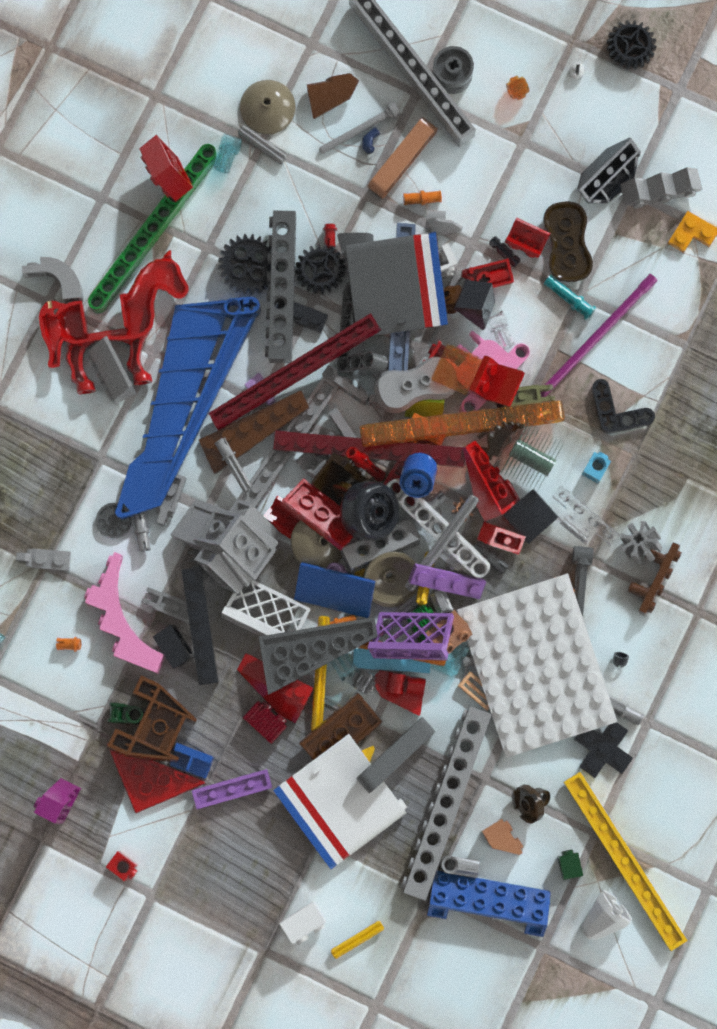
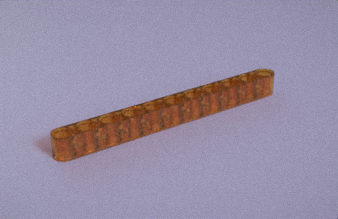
[359,401,565,447]

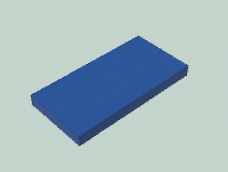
[294,562,376,618]

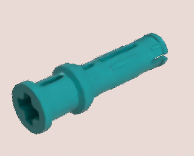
[544,275,597,321]

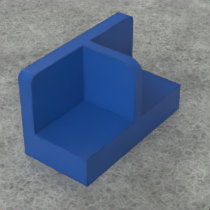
[170,743,214,779]

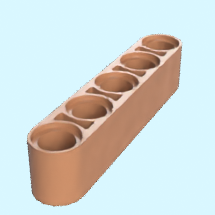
[367,117,438,199]

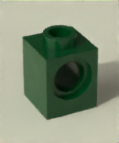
[557,849,583,880]

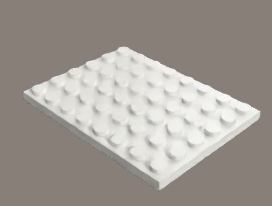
[457,573,618,758]

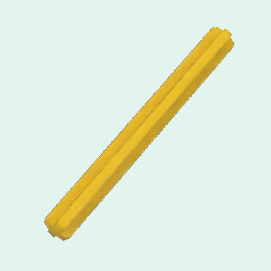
[311,616,330,731]

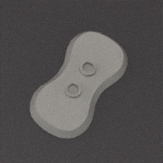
[374,357,458,413]

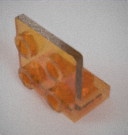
[432,343,482,395]

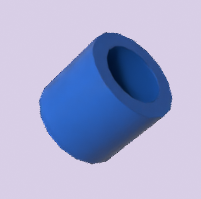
[399,453,438,498]

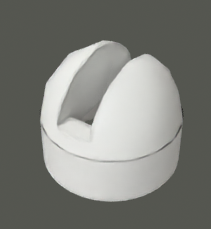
[569,62,585,79]

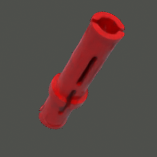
[346,447,386,482]

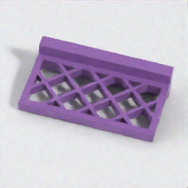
[368,612,454,660]

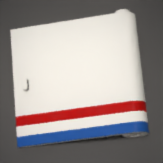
[273,734,408,869]

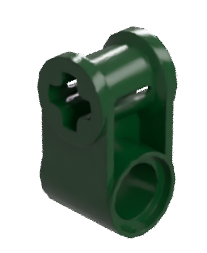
[107,702,145,724]

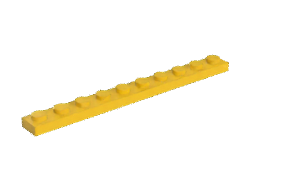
[563,772,688,951]

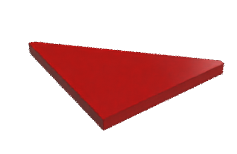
[107,744,205,814]

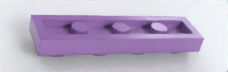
[408,563,486,599]
[192,769,272,809]

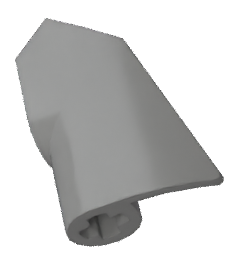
[426,210,463,235]

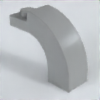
[22,257,84,304]

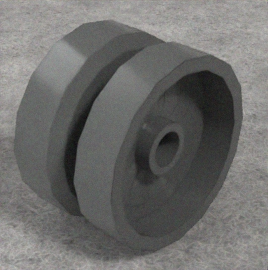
[432,46,474,94]

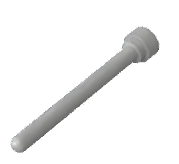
[319,102,401,154]

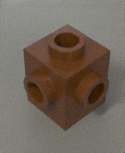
[443,285,462,314]

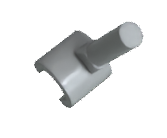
[462,655,474,680]

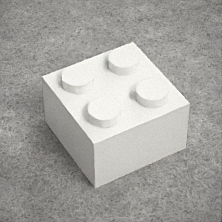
[280,901,327,945]

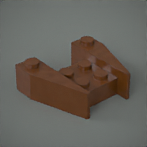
[107,675,197,763]

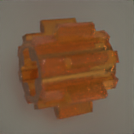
[506,75,530,100]

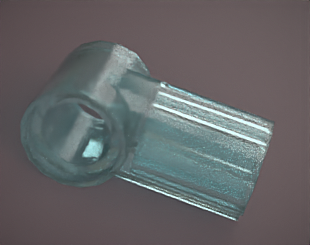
[214,133,242,173]

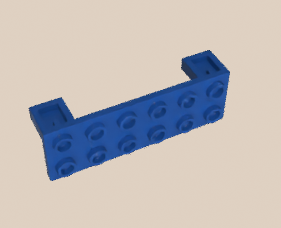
[427,871,551,937]

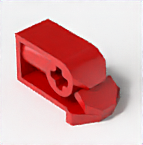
[461,258,514,288]

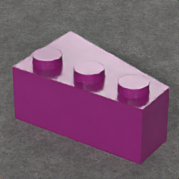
[33,778,81,824]

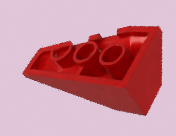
[463,440,520,522]
[237,653,314,724]

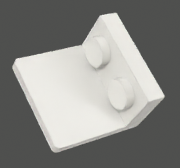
[439,243,458,280]

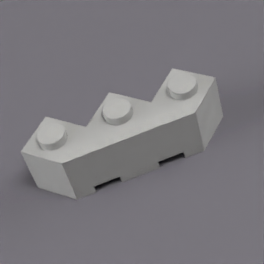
[620,167,703,209]

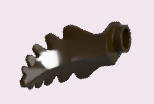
[481,421,526,460]

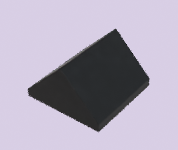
[454,280,495,330]

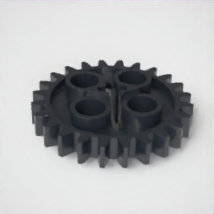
[218,234,279,295]

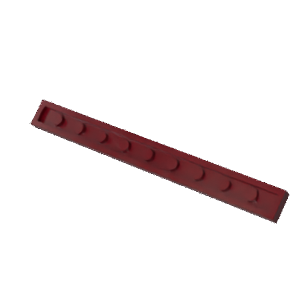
[209,313,381,430]
[273,430,465,468]

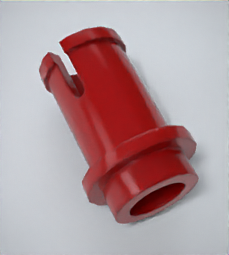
[323,224,337,248]

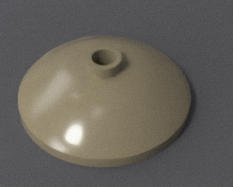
[240,80,296,134]
[291,520,342,568]
[363,552,418,607]

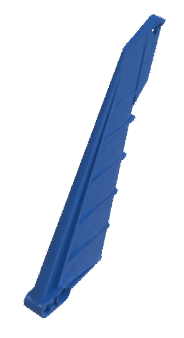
[115,297,261,519]

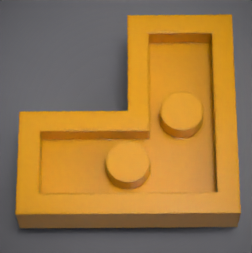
[668,211,717,253]

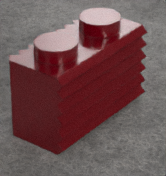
[243,701,287,744]

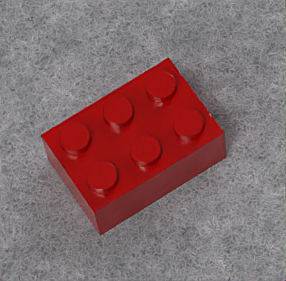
[139,135,193,201]

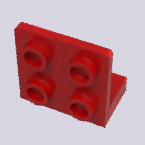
[469,355,525,407]

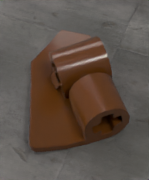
[307,73,359,119]

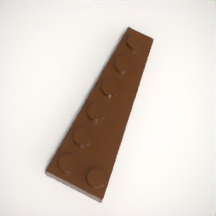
[199,390,310,474]

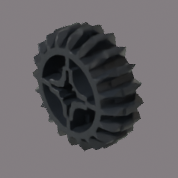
[606,20,656,70]
[295,244,346,295]

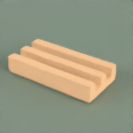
[457,671,489,711]

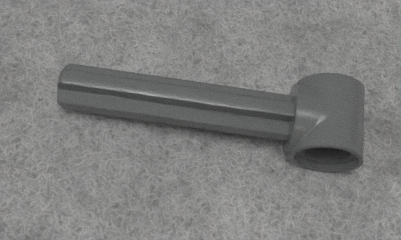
[572,546,594,617]

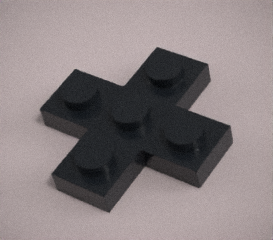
[574,722,633,778]

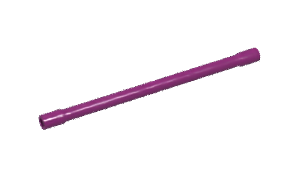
[521,273,658,415]

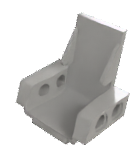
[170,499,280,594]

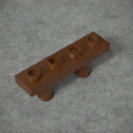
[628,542,682,617]

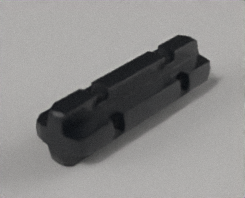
[489,236,521,267]

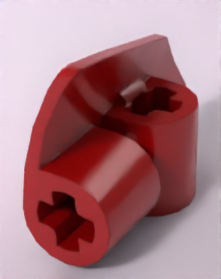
[374,670,426,716]

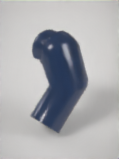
[362,127,380,155]

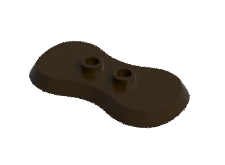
[543,201,593,282]

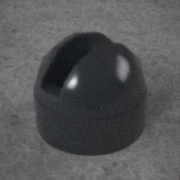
[613,652,629,668]

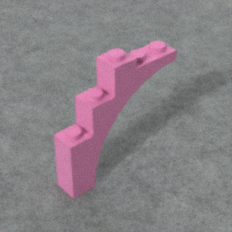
[84,552,165,674]

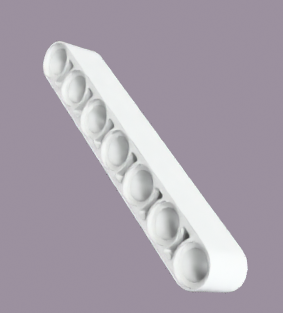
[387,478,490,578]

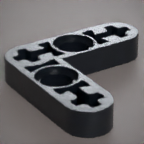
[592,379,655,434]

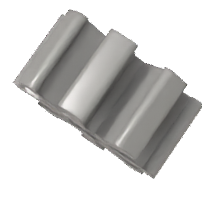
[620,521,662,564]

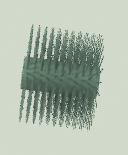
[501,423,564,493]

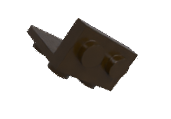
[312,452,367,496]

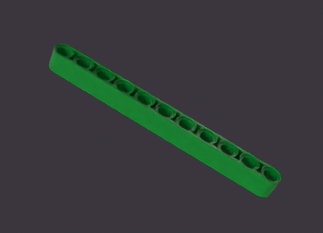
[88,144,217,314]

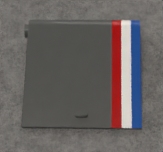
[343,232,448,336]

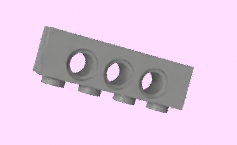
[341,519,421,574]

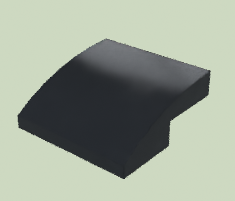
[503,489,559,544]

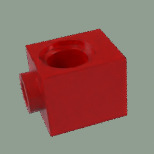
[106,851,138,881]

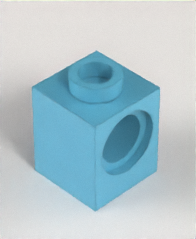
[581,452,611,484]

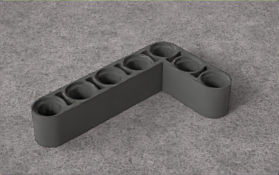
[337,282,388,376]

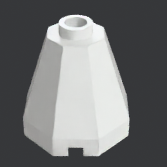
[582,890,632,940]

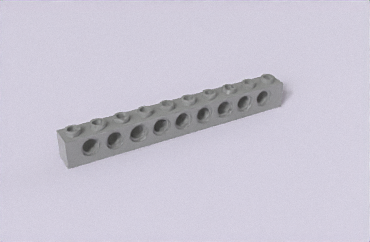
[401,706,492,901]

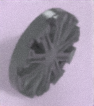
[96,503,132,539]

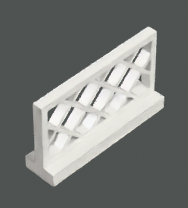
[221,580,311,636]

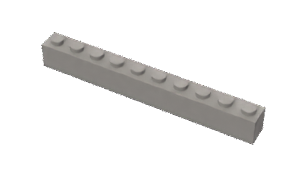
[349,0,476,147]

